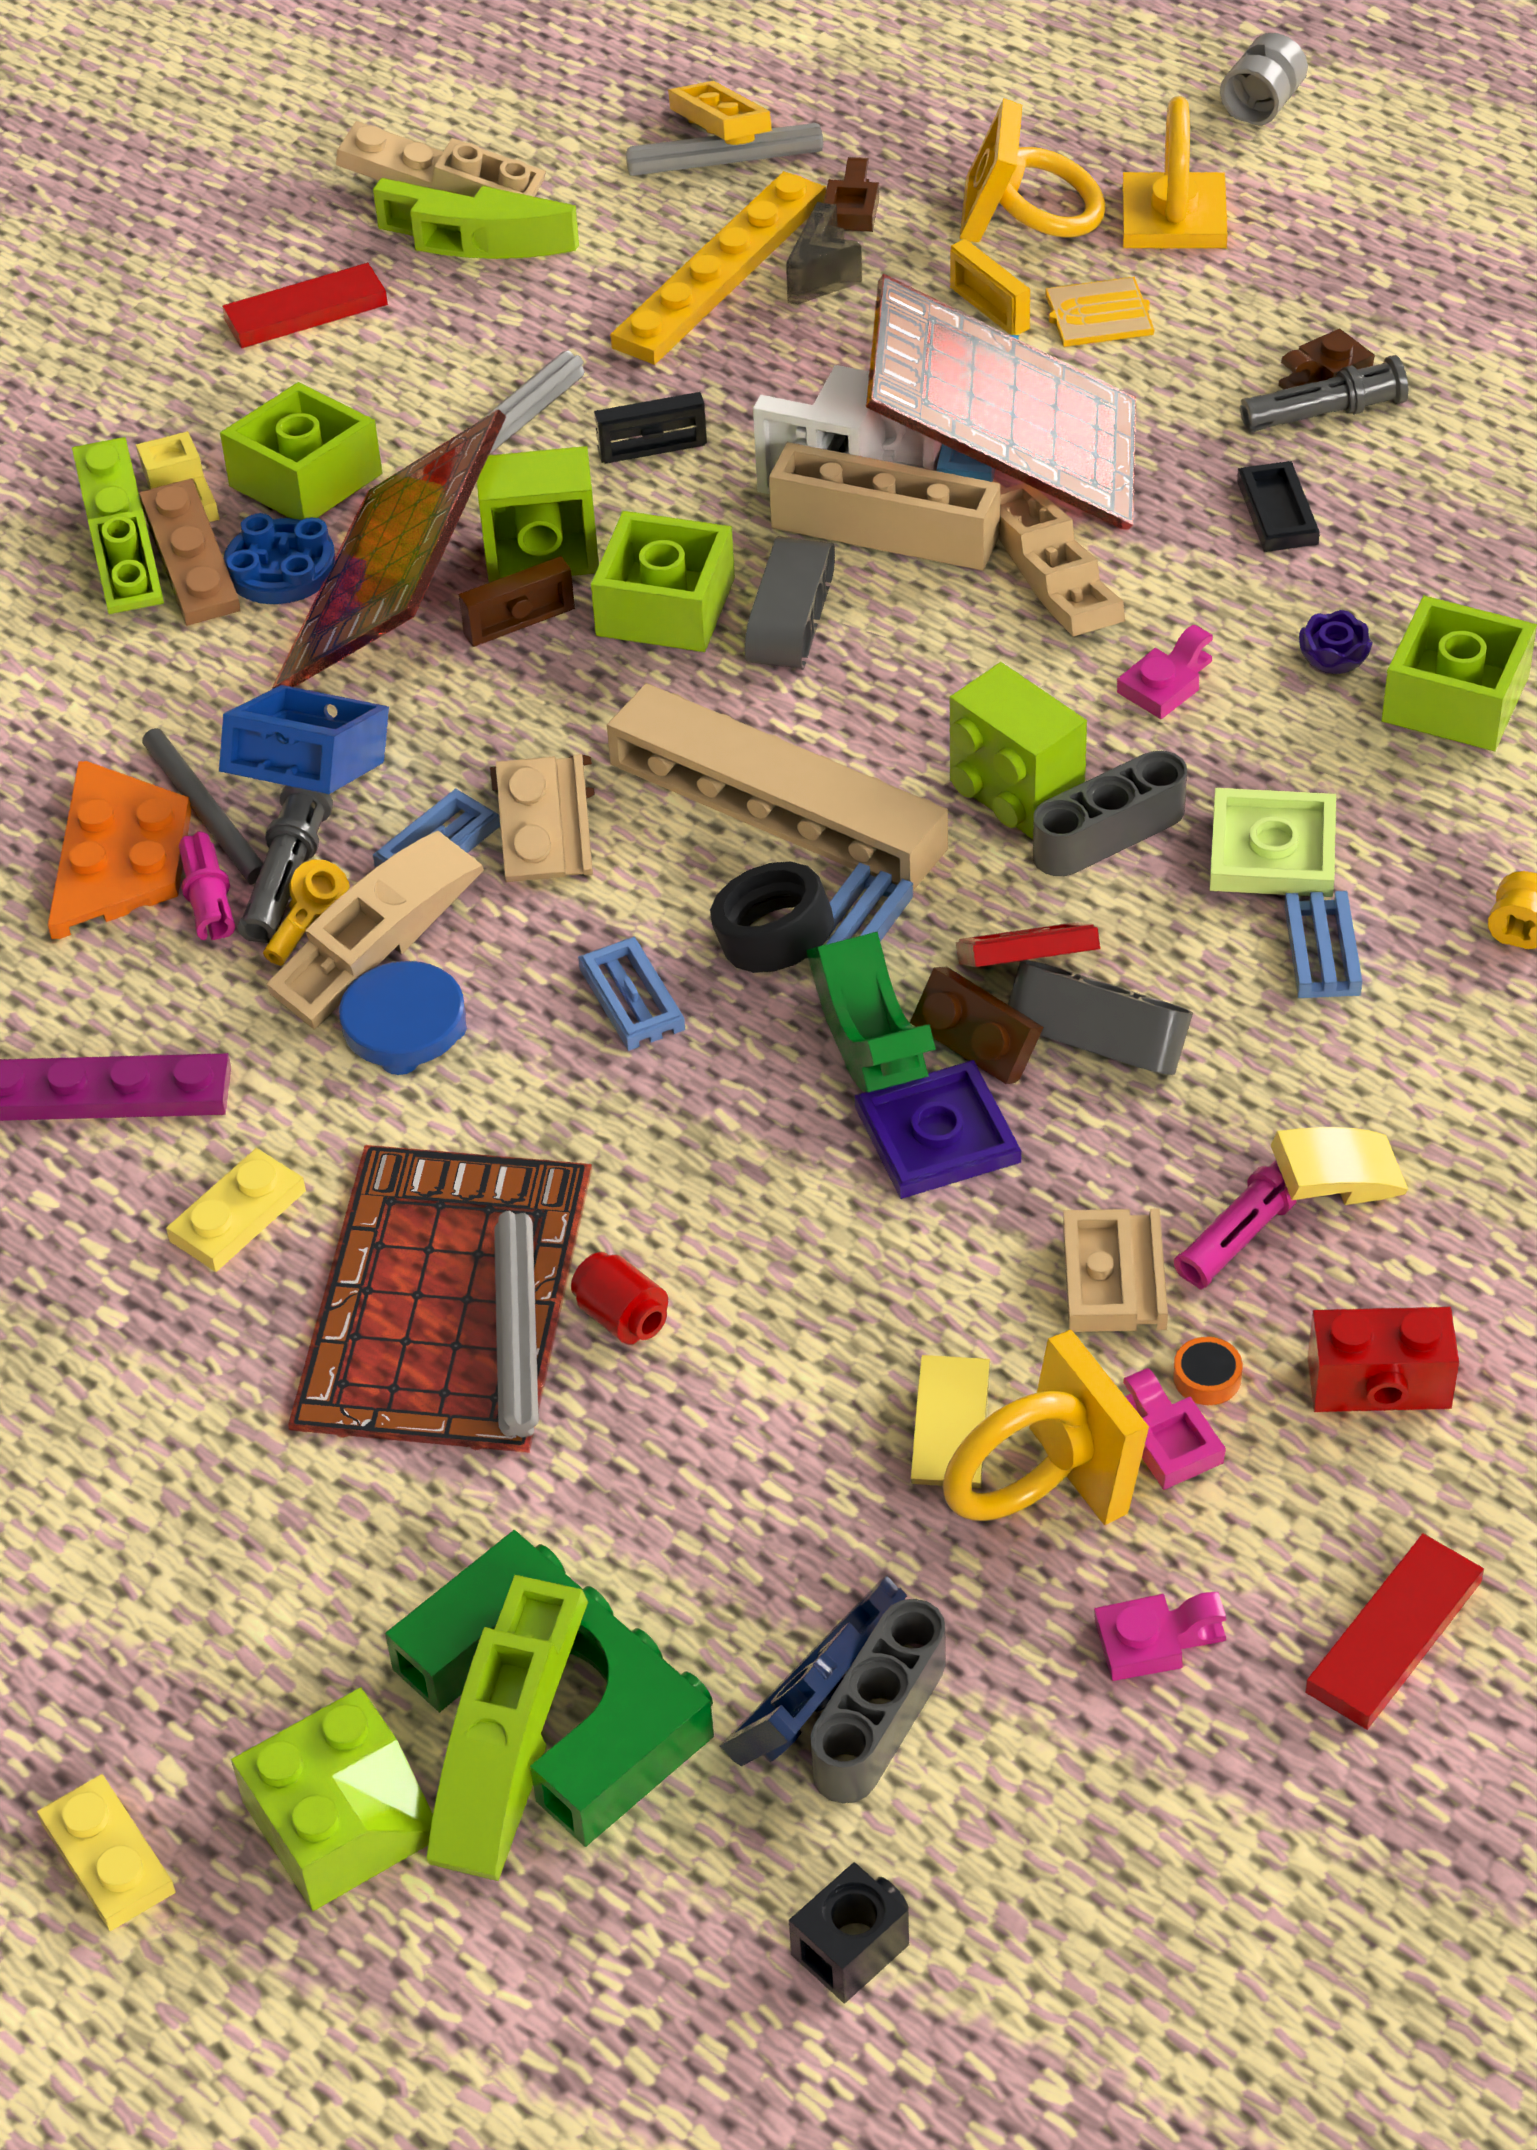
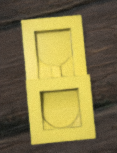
[136,431,220,522]
[1270,1127,1408,1205]
[911,1355,990,1488]

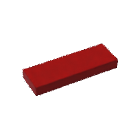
[222,262,388,349]
[1305,1533,1484,1730]

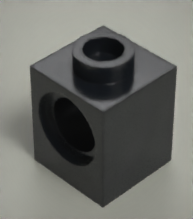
[789,1862,909,2004]

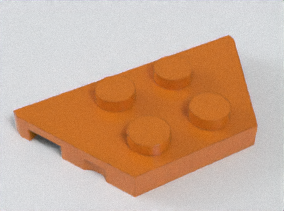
[48,761,192,939]

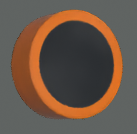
[1173,1337,1243,1405]

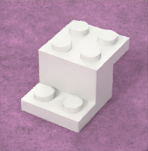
[753,365,941,494]

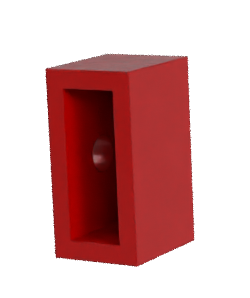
[1307,1307,1459,1412]

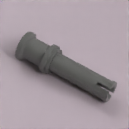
[1240,355,1409,433]
[238,785,333,943]

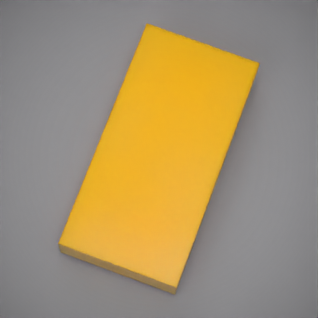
[950,239,1030,335]

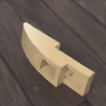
[336,121,546,197]
[266,831,484,1030]

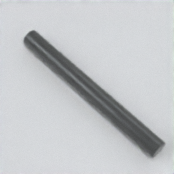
[142,728,263,885]

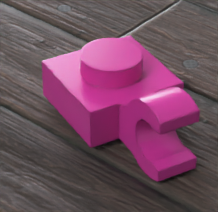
[1117,625,1213,719]
[1123,1368,1226,1490]
[1094,1592,1226,1681]

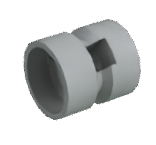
[1220,33,1308,126]

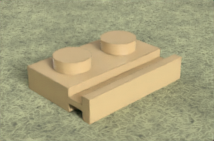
[495,754,593,882]
[1063,1208,1168,1332]

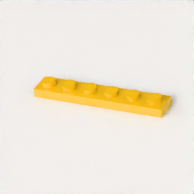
[610,171,826,365]

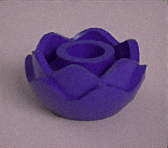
[1299,610,1373,674]

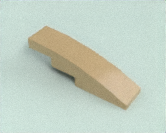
[999,482,1125,637]

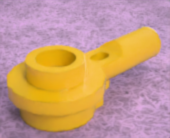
[263,859,350,966]

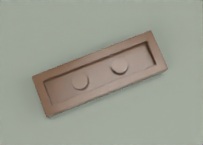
[139,478,241,626]

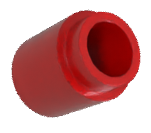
[571,1252,668,1345]

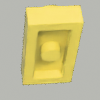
[166,1148,306,1272]
[37,1774,176,1931]

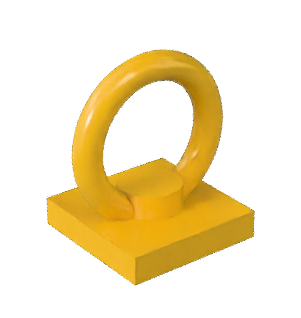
[1122,96,1228,248]
[959,98,1105,242]
[943,1330,1149,1526]

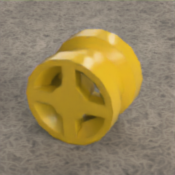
[1488,871,1537,949]

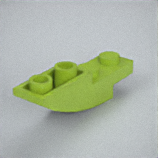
[373,178,579,259]
[72,437,164,614]
[426,1575,588,1881]

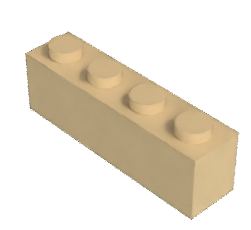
[769,442,1000,571]

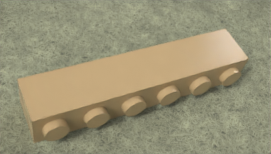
[607,683,948,891]

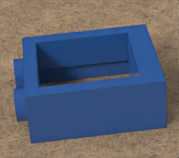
[219,685,389,794]

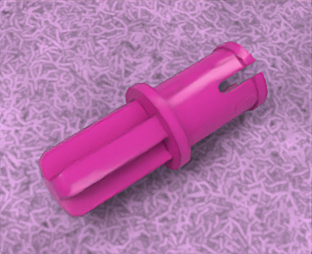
[179,831,236,941]

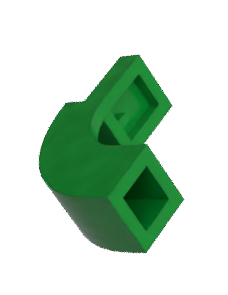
[806,931,936,1093]

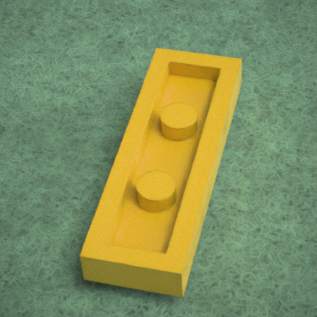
[668,81,772,145]

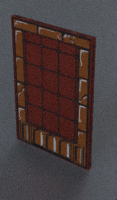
[866,274,1136,529]
[272,409,506,689]
[288,1145,592,1453]

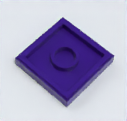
[854,1060,1022,1199]

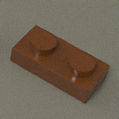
[458,556,575,647]
[909,966,1044,1084]

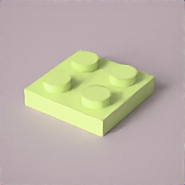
[1210,788,1336,897]

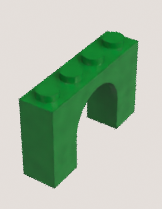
[385,1529,714,1847]

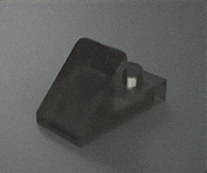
[786,202,862,305]

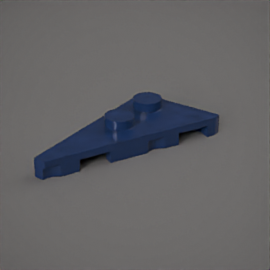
[720,1576,907,1766]

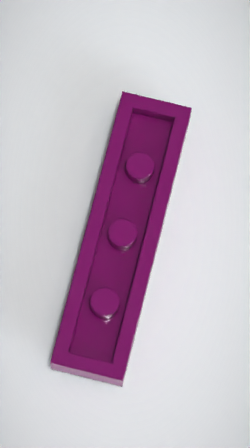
[0,1053,231,1121]

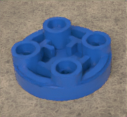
[223,513,336,604]
[339,961,467,1075]

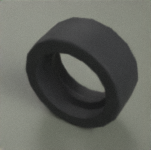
[710,861,834,973]

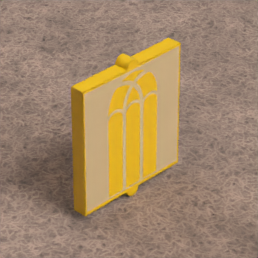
[1045,276,1154,347]

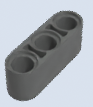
[745,536,835,669]
[1033,751,1187,876]
[1008,960,1193,1075]
[810,1599,946,1804]

